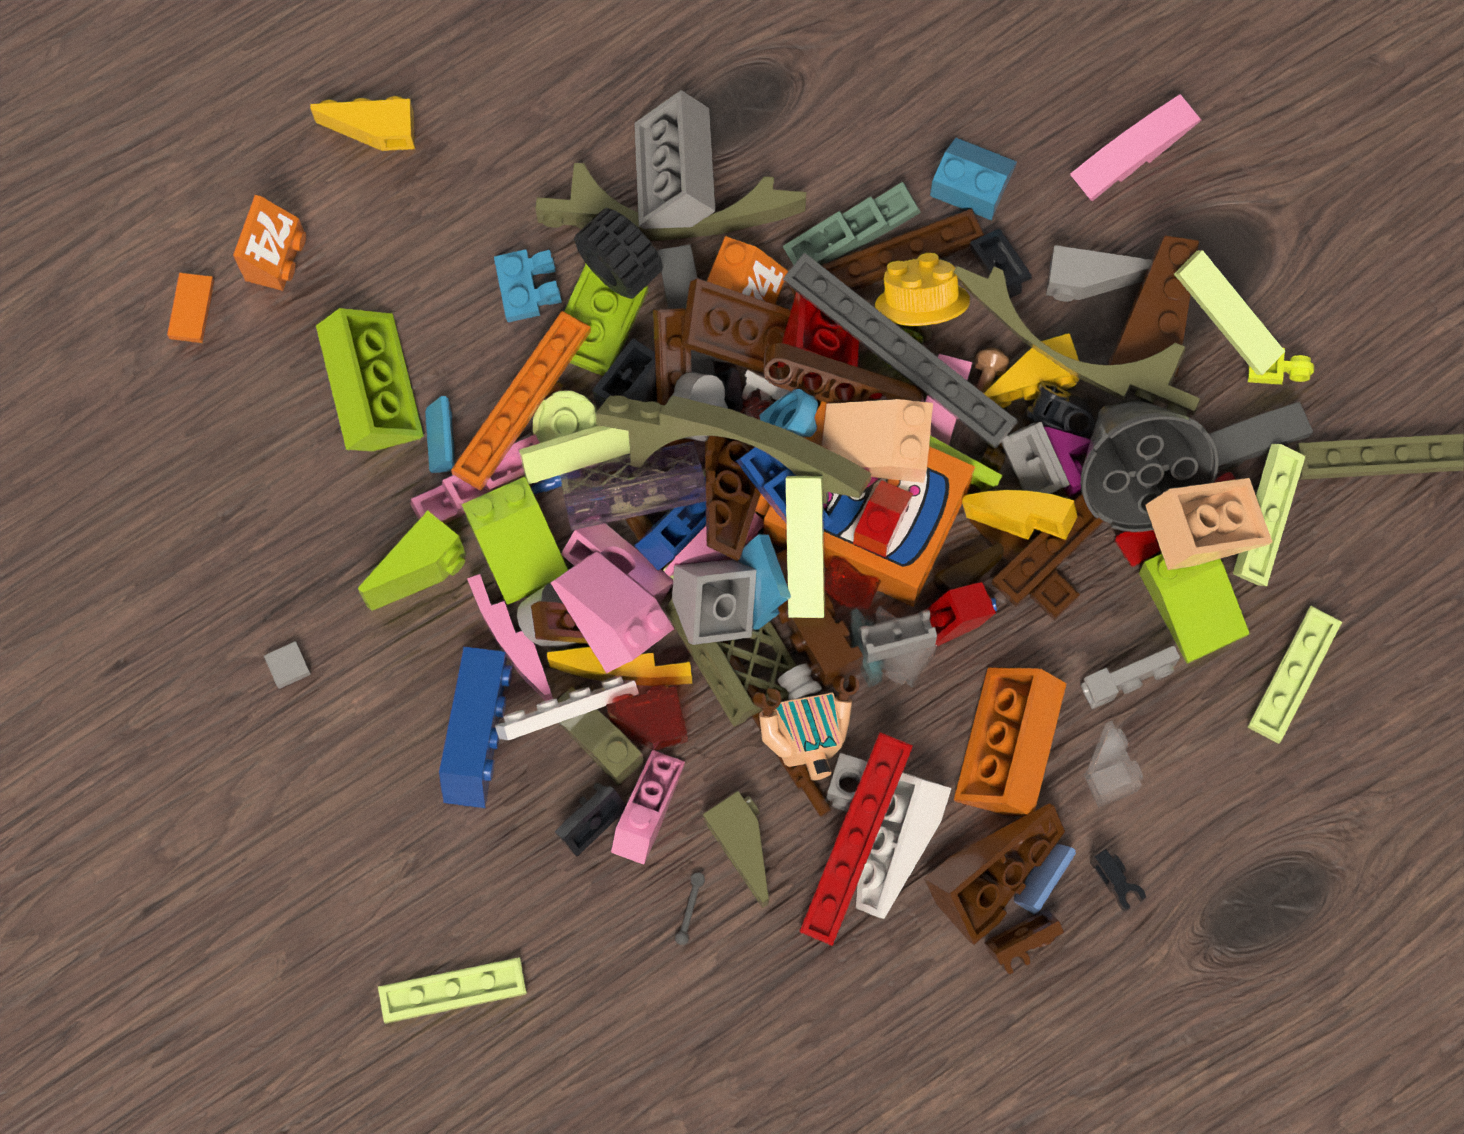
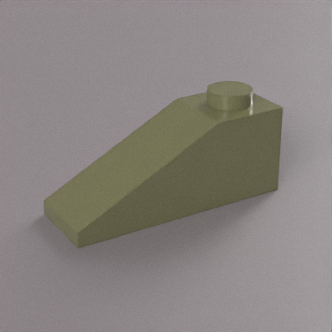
[557,687,644,786]
[703,791,769,908]

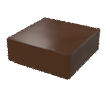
[1030,571,1080,621]

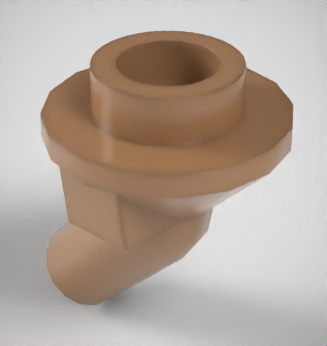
[975,348,1009,394]

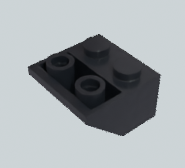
[592,338,657,408]

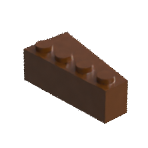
[1108,236,1199,378]

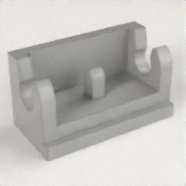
[1001,422,1070,494]
[858,610,937,663]

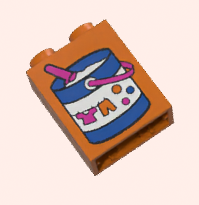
[755,401,975,607]

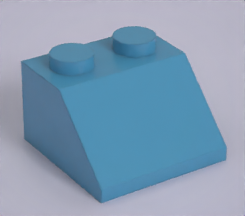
[930,138,1017,221]

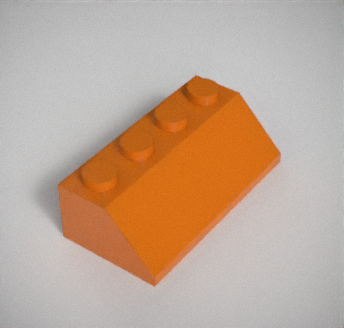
[954,668,1067,817]

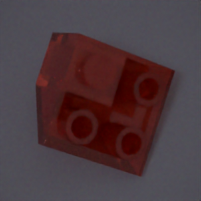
[606,685,688,751]

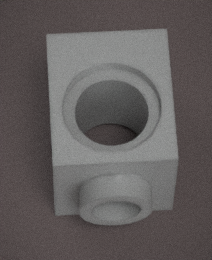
[827,753,868,812]

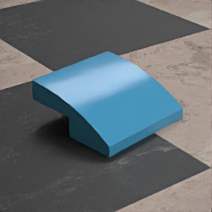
[738,534,791,630]

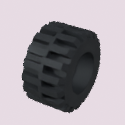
[574,208,663,299]

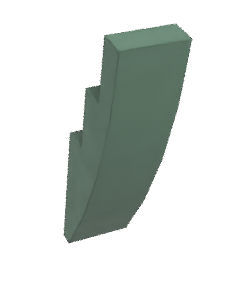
[783,182,921,265]

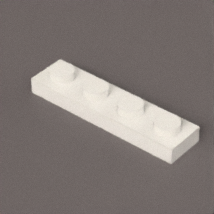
[495,676,639,740]

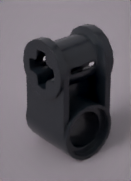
[1025,381,1095,437]

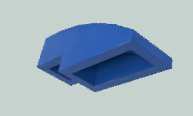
[736,447,833,529]

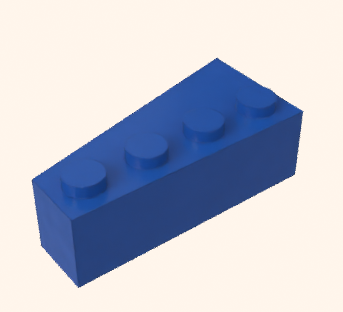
[439,647,512,808]

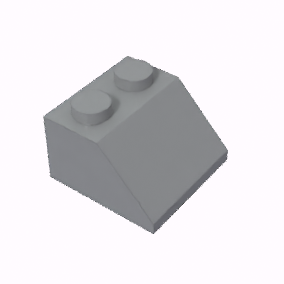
[672,559,756,645]

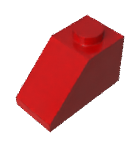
[853,480,913,557]
[926,582,996,649]

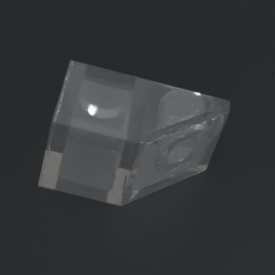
[1084,721,1143,808]

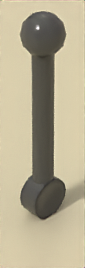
[675,873,705,945]

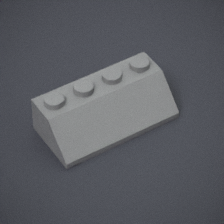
[635,90,715,229]

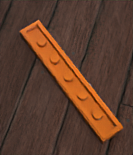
[451,311,591,491]

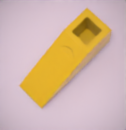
[310,96,415,151]
[984,333,1079,408]

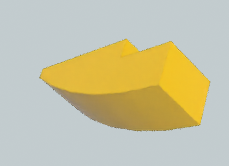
[962,490,1077,540]

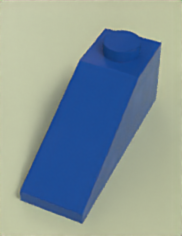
[634,475,706,570]

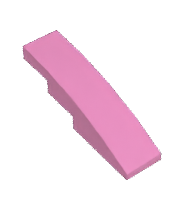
[1070,94,1201,201]
[410,435,540,524]
[467,574,553,701]

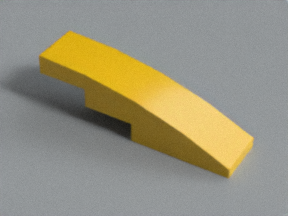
[547,647,692,686]

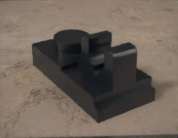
[970,228,1032,298]
[555,783,626,857]

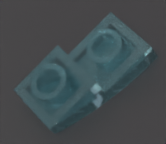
[851,608,884,688]

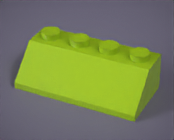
[316,308,424,451]

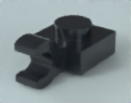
[1090,849,1146,912]

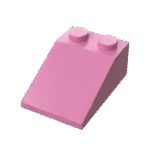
[551,551,674,673]

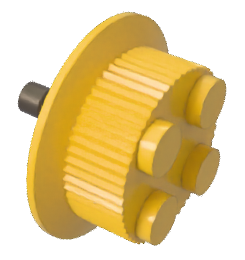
[875,253,970,341]

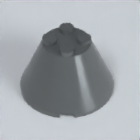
[1081,399,1219,532]

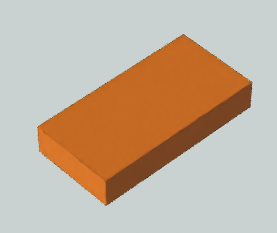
[167,273,214,343]

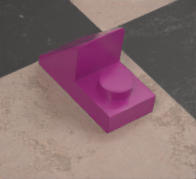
[1044,426,1091,498]

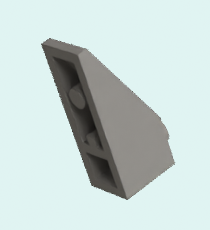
[1046,245,1152,302]

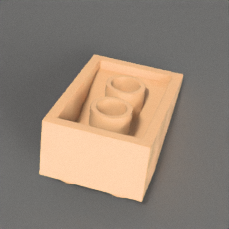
[822,399,933,483]
[1145,478,1272,570]

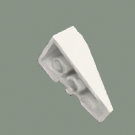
[856,772,951,919]

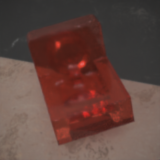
[824,555,881,610]

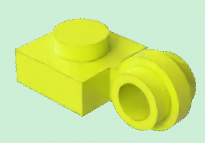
[1248,348,1314,385]

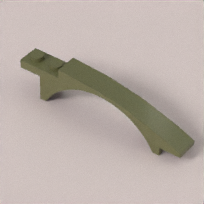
[536,163,806,241]
[954,266,1200,416]
[596,396,871,503]

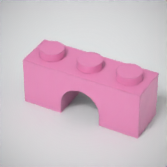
[561,516,673,605]

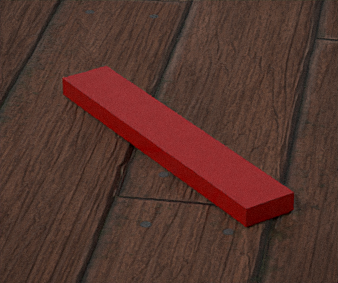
[799,732,913,946]

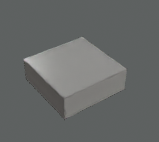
[264,641,311,689]

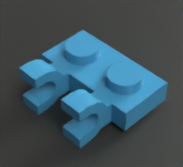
[494,249,562,322]

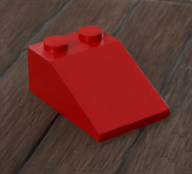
[778,292,859,388]

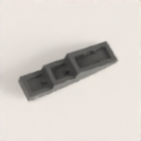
[657,245,715,376]
[1210,402,1313,473]

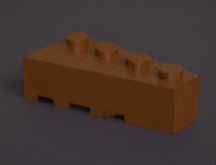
[776,549,864,691]

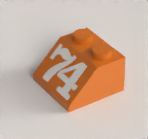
[233,195,306,291]
[707,236,788,305]

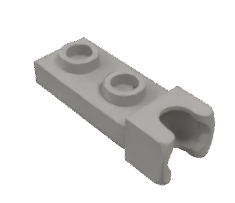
[1081,646,1180,709]

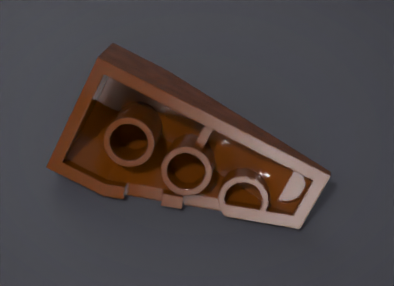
[705,436,761,561]
[924,803,1065,945]

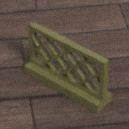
[665,598,796,727]

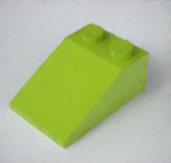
[461,477,568,605]
[357,510,466,611]
[1139,554,1250,664]

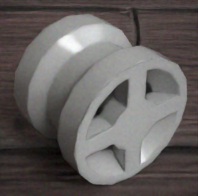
[778,663,822,701]

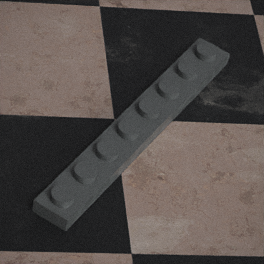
[783,253,1017,449]

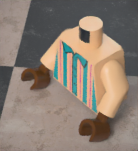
[753,675,859,780]

